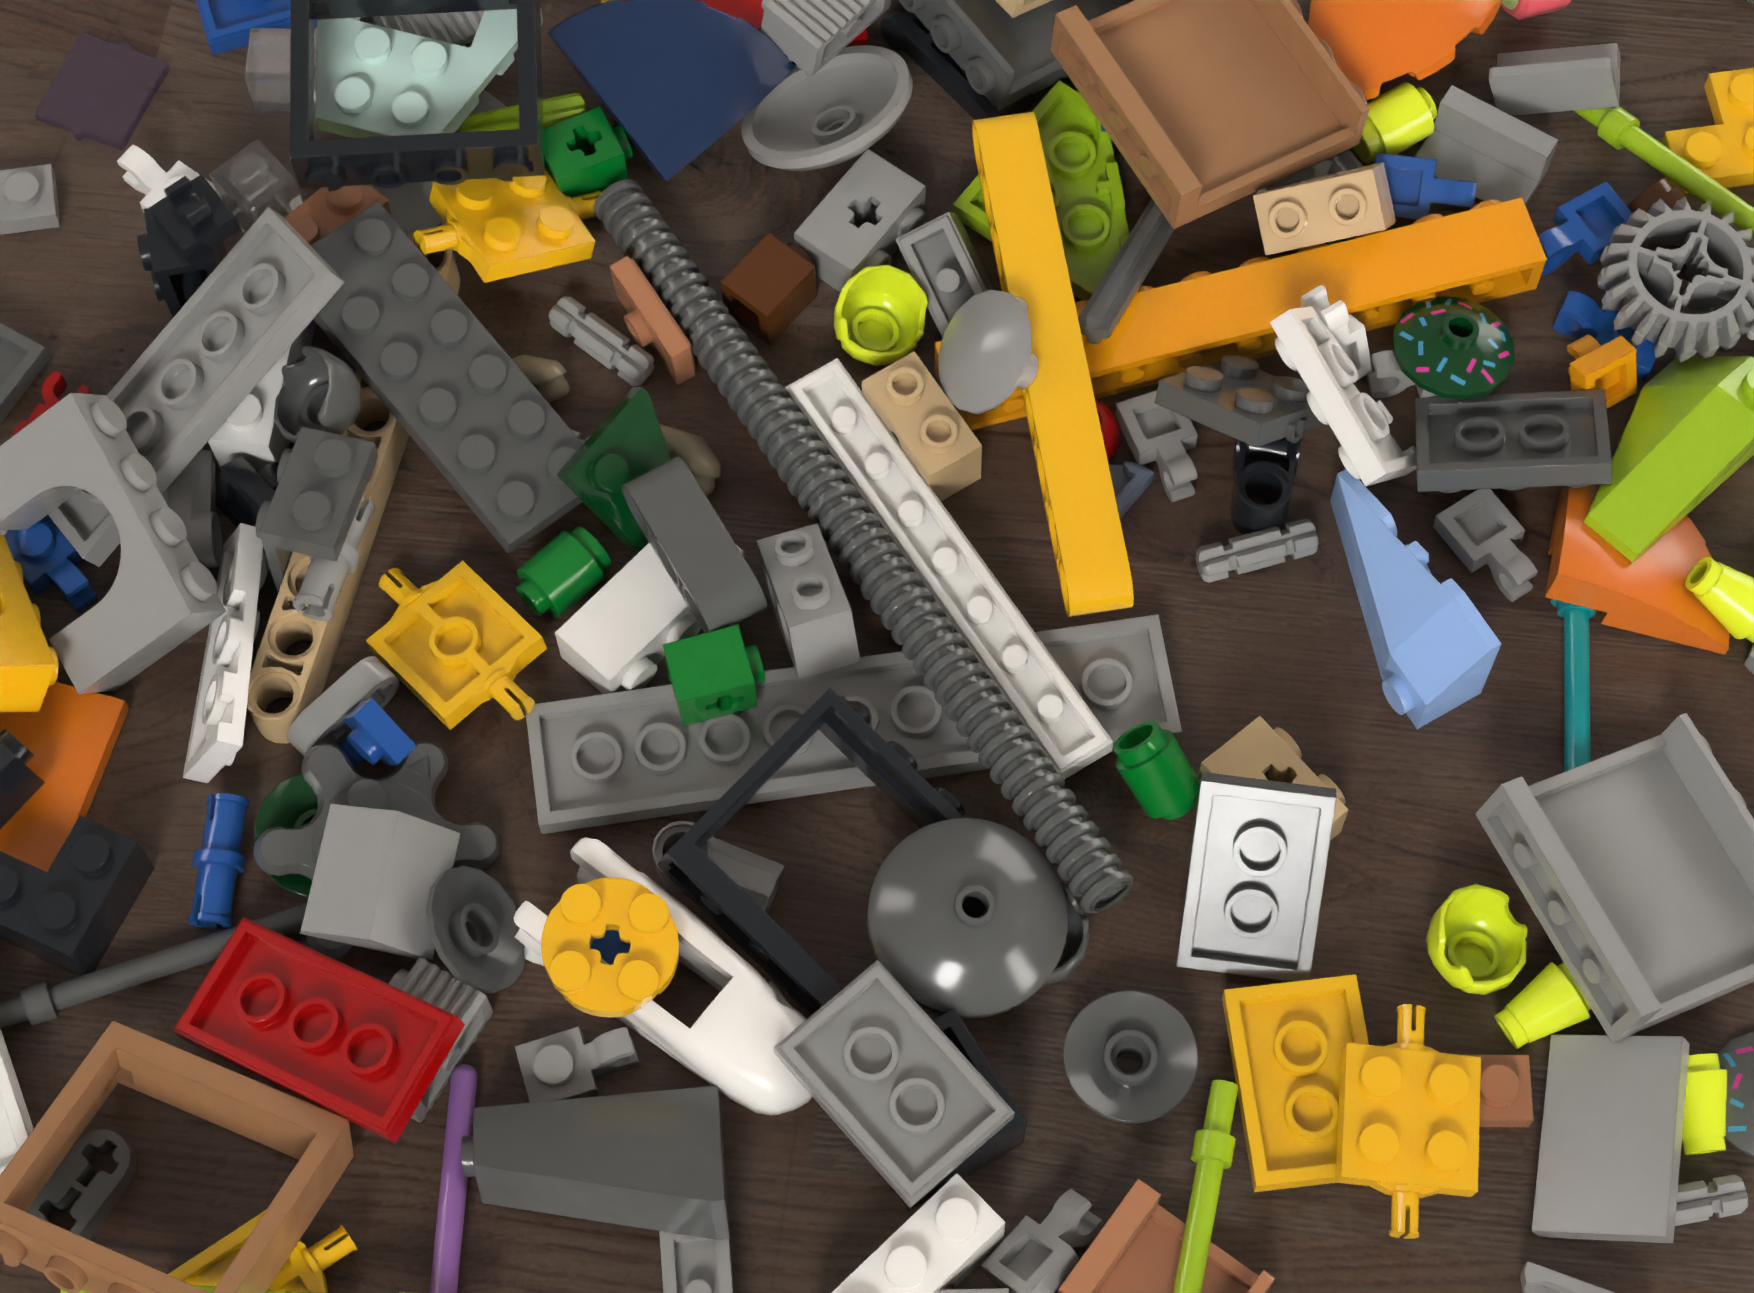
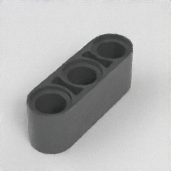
[621,456,767,633]

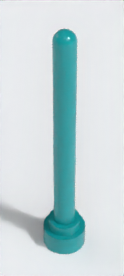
[1551,599,1596,772]

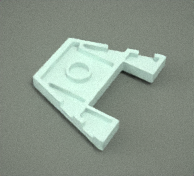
[316,8,543,138]

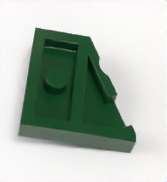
[557,387,671,555]

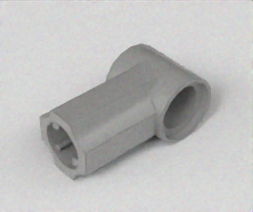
[162,449,223,568]
[652,821,785,913]

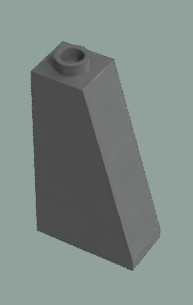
[461,1086,730,1240]

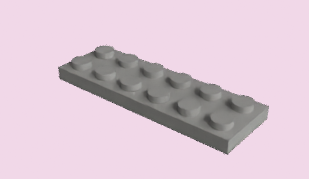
[48,207,345,567]

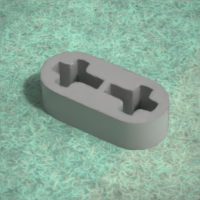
[287,656,399,756]

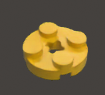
[541,877,679,1018]

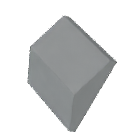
[300,804,461,962]

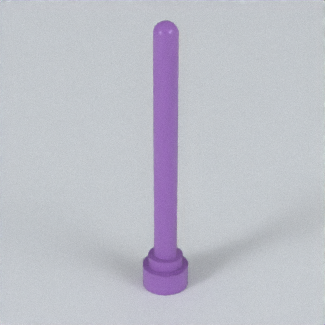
[429,1064,478,1293]

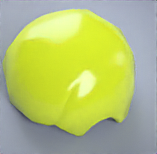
[834,265,928,366]
[1426,884,1528,995]

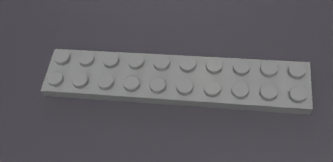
[525,614,1182,834]

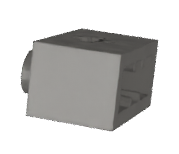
[794,149,928,292]

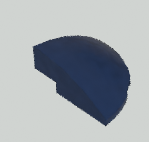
[547,0,795,181]

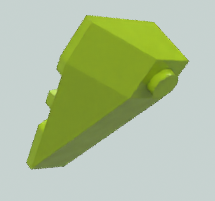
[1584,356,1754,563]

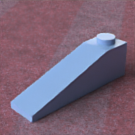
[1330,469,1501,729]

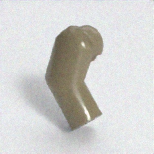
[511,355,570,403]
[659,424,721,496]

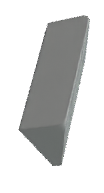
[895,212,994,338]

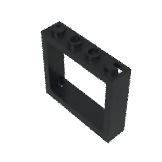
[290,0,545,192]
[657,687,985,1016]

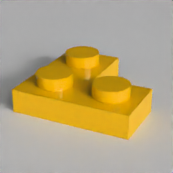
[1661,68,1754,194]

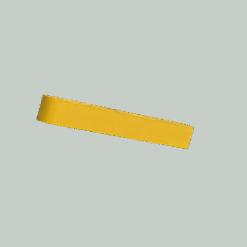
[972,112,1134,617]

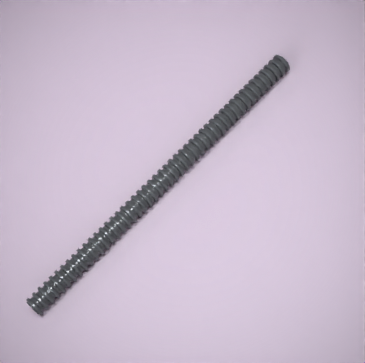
[593,179,1134,913]

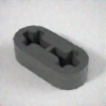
[28,1129,138,1240]

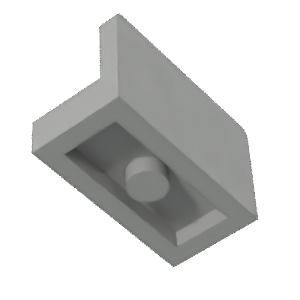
[1489,43,1620,116]
[1415,85,1558,206]

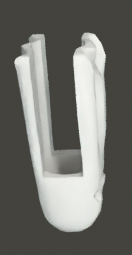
[513,837,812,1115]

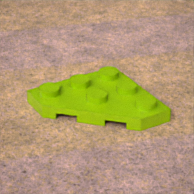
[953,80,1129,300]

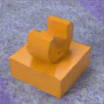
[1567,335,1637,409]

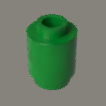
[516,526,611,618]
[1113,721,1201,820]

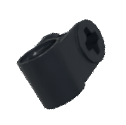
[1230,437,1301,535]

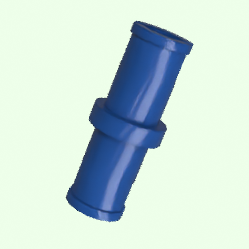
[188,793,250,930]

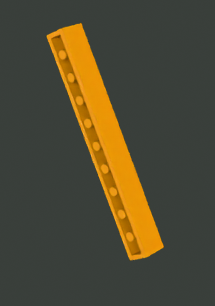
[935,197,1547,430]

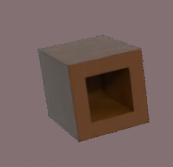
[721,233,817,346]

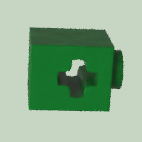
[543,106,633,197]
[662,625,766,727]

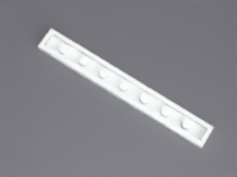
[785,358,1113,779]

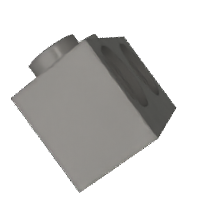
[756,523,860,680]

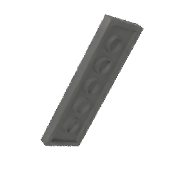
[310,202,583,554]

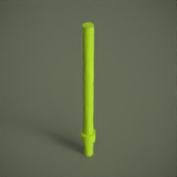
[1574,106,1754,238]
[1173,1080,1239,1293]

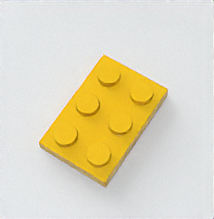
[1222,974,1369,1192]

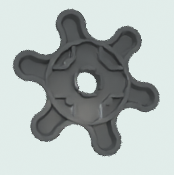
[253,741,501,959]

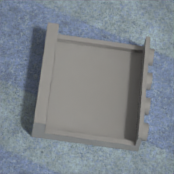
[1475,713,1754,1043]

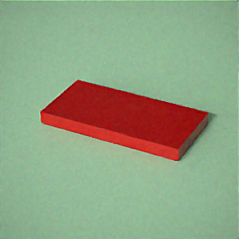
[173,917,465,1144]

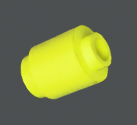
[1352,82,1437,164]

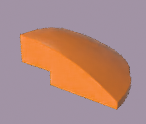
[1308,0,1502,100]
[1545,457,1730,655]

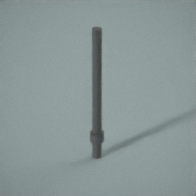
[0,903,307,1029]

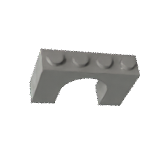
[0,393,226,694]

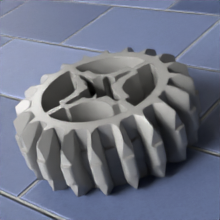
[1597,196,1754,363]

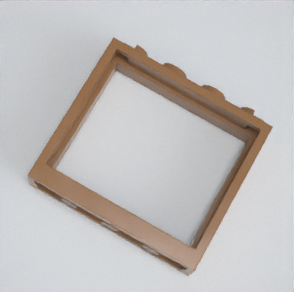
[0,1021,354,1293]

